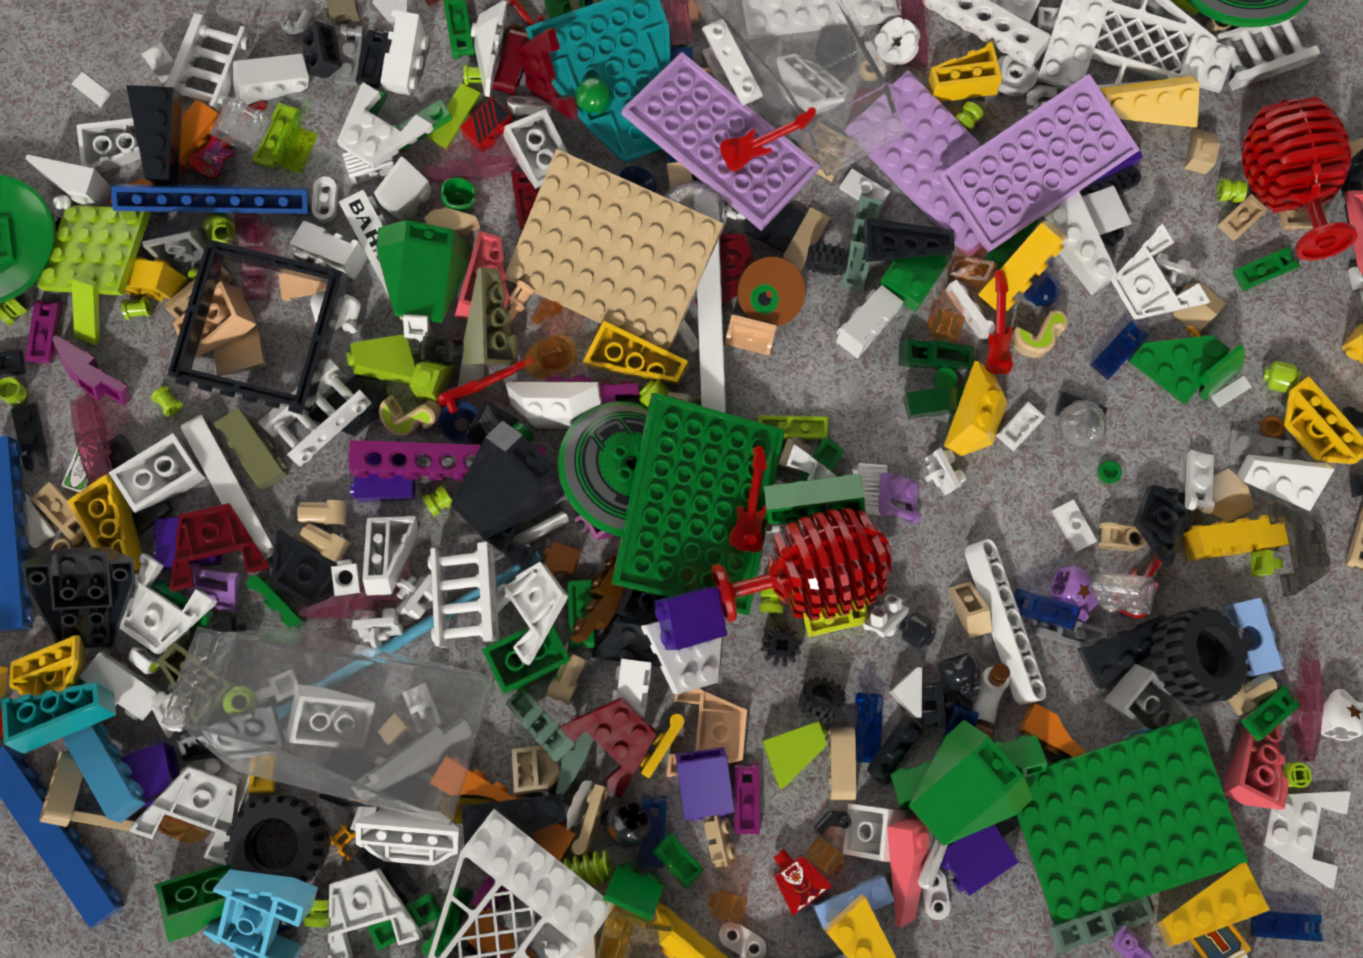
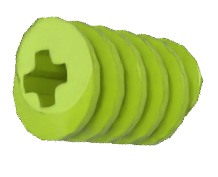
[563,850,612,885]

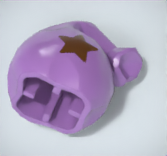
[1050,566,1101,623]

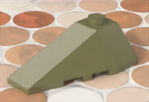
[463,267,518,366]

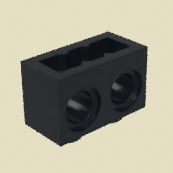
[300,21,342,79]

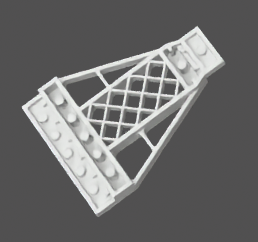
[1037,0,1235,93]
[428,809,615,958]

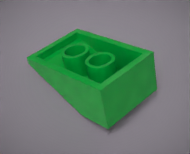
[877,255,952,312]
[482,625,571,696]
[603,861,664,921]
[155,864,233,943]

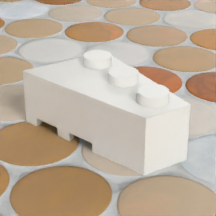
[381,9,429,96]
[233,54,309,108]
[290,220,368,281]
[836,285,903,359]
[1237,454,1335,511]
[363,516,419,595]
[79,648,161,721]

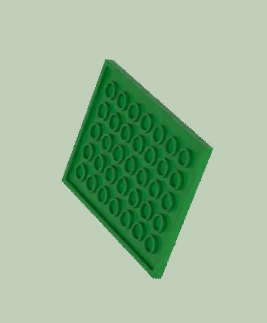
[611,393,785,615]
[1016,717,1248,925]

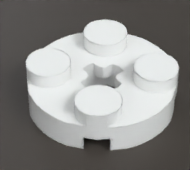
[875,17,920,65]
[998,55,1038,97]

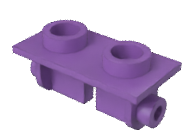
[1111,925,1153,958]

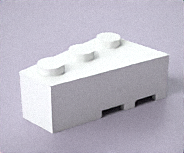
[612,659,652,719]

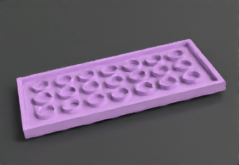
[622,52,821,231]
[843,70,983,258]
[937,74,1139,253]

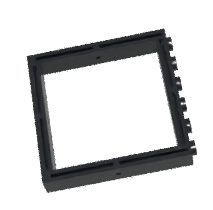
[167,239,350,415]

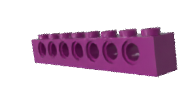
[349,440,546,481]

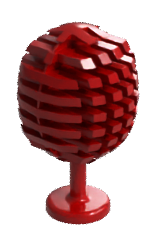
[1241,96,1358,261]
[712,508,892,623]

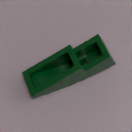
[898,339,974,370]
[903,386,965,420]

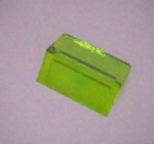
[270,117,318,174]

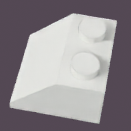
[374,157,431,221]
[843,803,906,862]

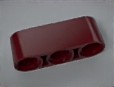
[493,28,529,96]

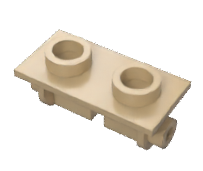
[703,815,737,868]

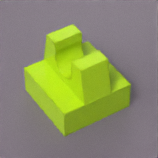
[1251,550,1283,577]

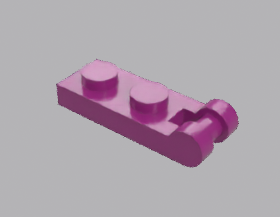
[25,300,63,364]
[734,762,760,834]

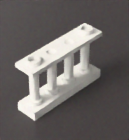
[164,13,252,115]
[1215,15,1320,91]
[701,19,763,115]
[258,359,371,467]
[428,542,499,648]

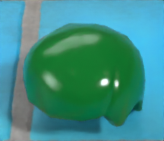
[575,78,613,114]
[441,177,475,213]

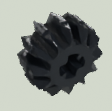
[761,625,802,667]

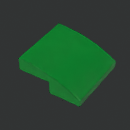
[1199,344,1245,401]

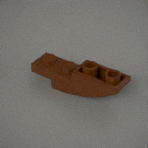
[569,555,624,643]

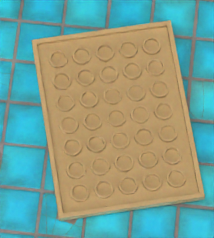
[506,149,725,352]

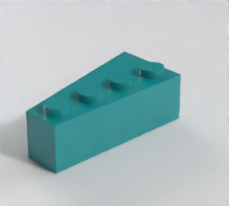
[1,682,116,754]

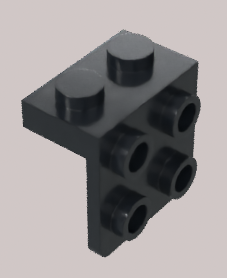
[744,204,805,252]

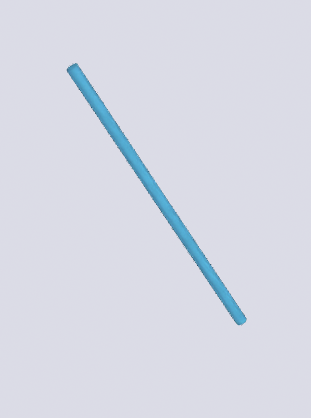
[276,551,543,720]

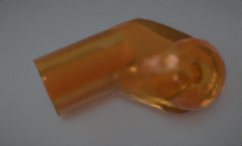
[530,300,563,326]

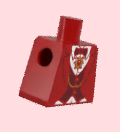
[773,848,832,916]

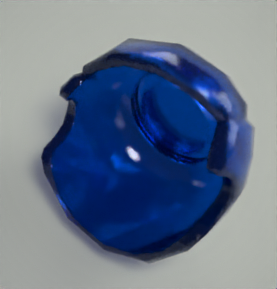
[1024,272,1061,307]

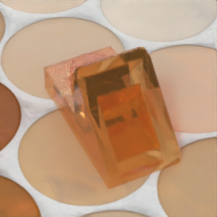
[947,255,997,292]

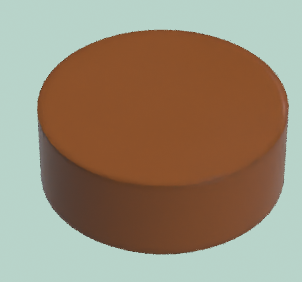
[1259,415,1285,439]

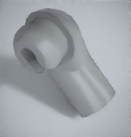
[282,9,314,36]

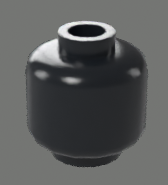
[899,613,937,648]

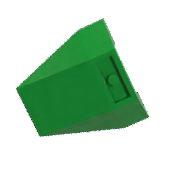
[376,220,470,323]
[908,720,1034,846]

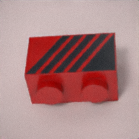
[460,97,513,153]

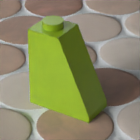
[346,334,415,385]
[409,360,456,406]
[762,721,829,789]

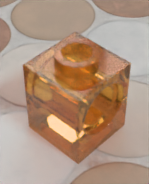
[926,309,965,343]
[804,836,845,876]
[707,887,748,925]

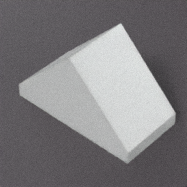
[889,667,922,718]

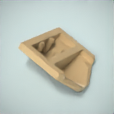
[1172,283,1226,332]
[1212,468,1254,523]
[512,745,560,795]

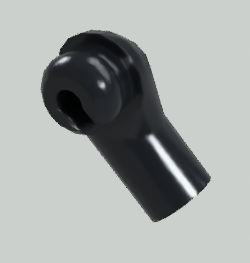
[814,810,852,836]

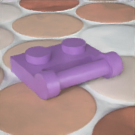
[878,473,921,524]
[188,563,241,613]

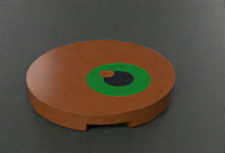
[737,257,806,326]

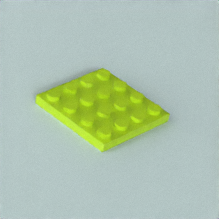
[37,205,151,295]

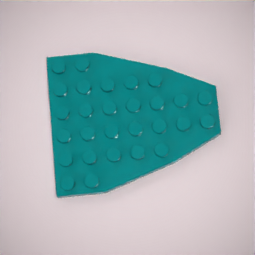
[525,0,671,164]

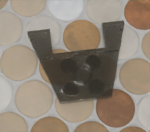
[1266,501,1331,597]

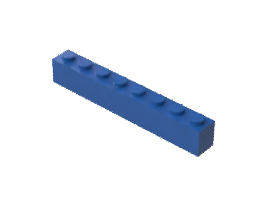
[111,184,310,214]
[0,436,35,633]
[0,745,125,928]

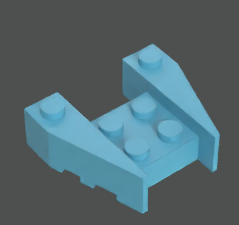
[204,869,318,958]

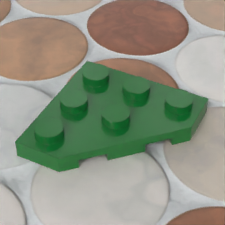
[1128,335,1231,404]

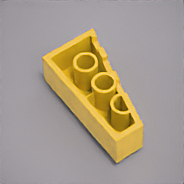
[124,256,189,301]
[67,475,142,574]
[1182,514,1289,562]
[1157,862,1270,948]

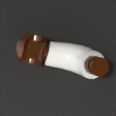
[968,663,1010,741]

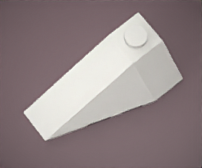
[471,1,507,97]

